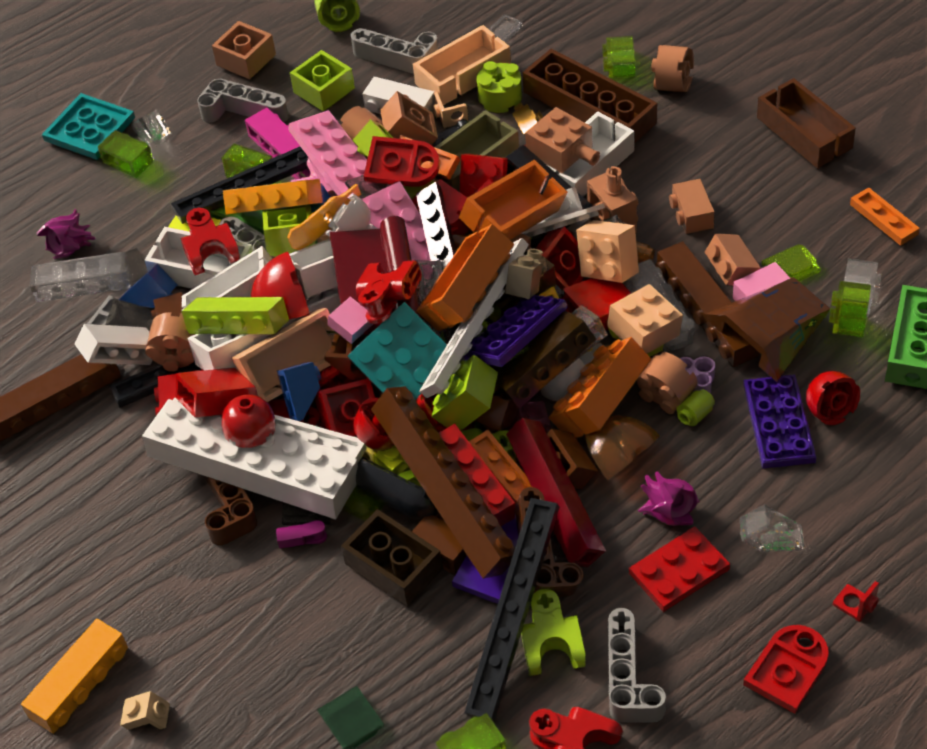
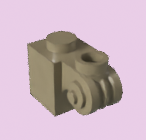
[505,249,547,299]

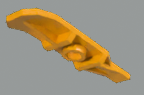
[287,184,361,250]

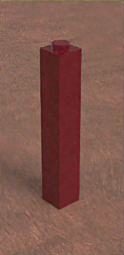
[506,418,606,567]

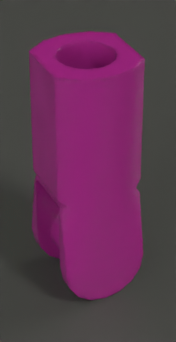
[276,520,327,549]

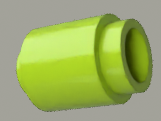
[677,389,715,426]

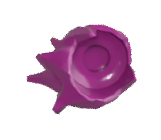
[36,209,96,259]
[638,471,700,526]

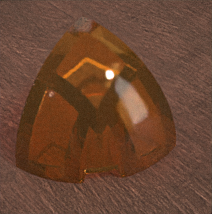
[585,415,660,480]

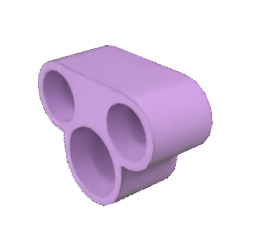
[680,356,715,393]

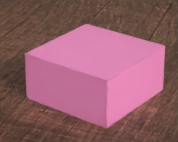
[327,297,373,344]

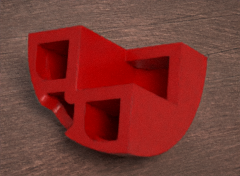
[251,252,310,319]

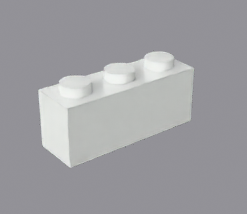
[362,77,435,114]
[75,324,152,365]

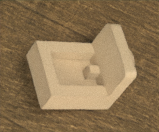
[120,691,170,730]

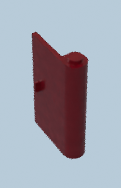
[330,216,422,335]

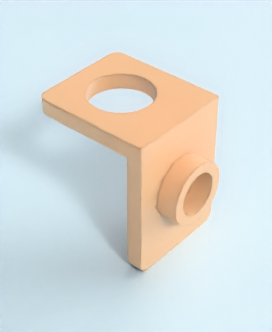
[433,92,468,128]

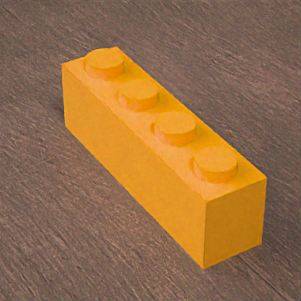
[223,179,323,214]
[21,618,128,734]

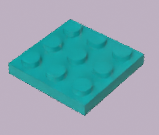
[42,93,136,160]
[347,302,447,400]

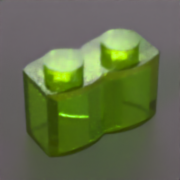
[602,36,635,78]

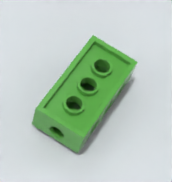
[885,285,927,389]

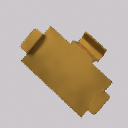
[512,103,543,134]

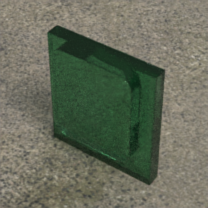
[317,686,384,749]

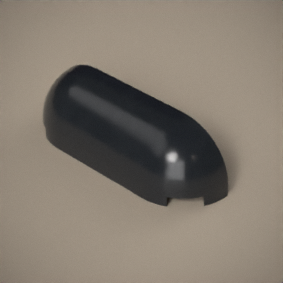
[356,456,439,521]

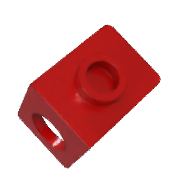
[833,581,879,622]

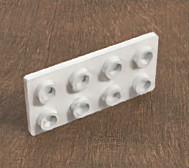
[522,187,605,237]

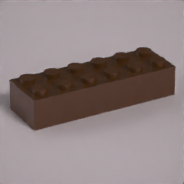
[522,49,657,144]

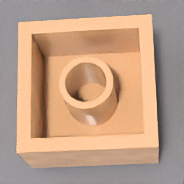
[576,220,639,283]
[607,284,683,354]

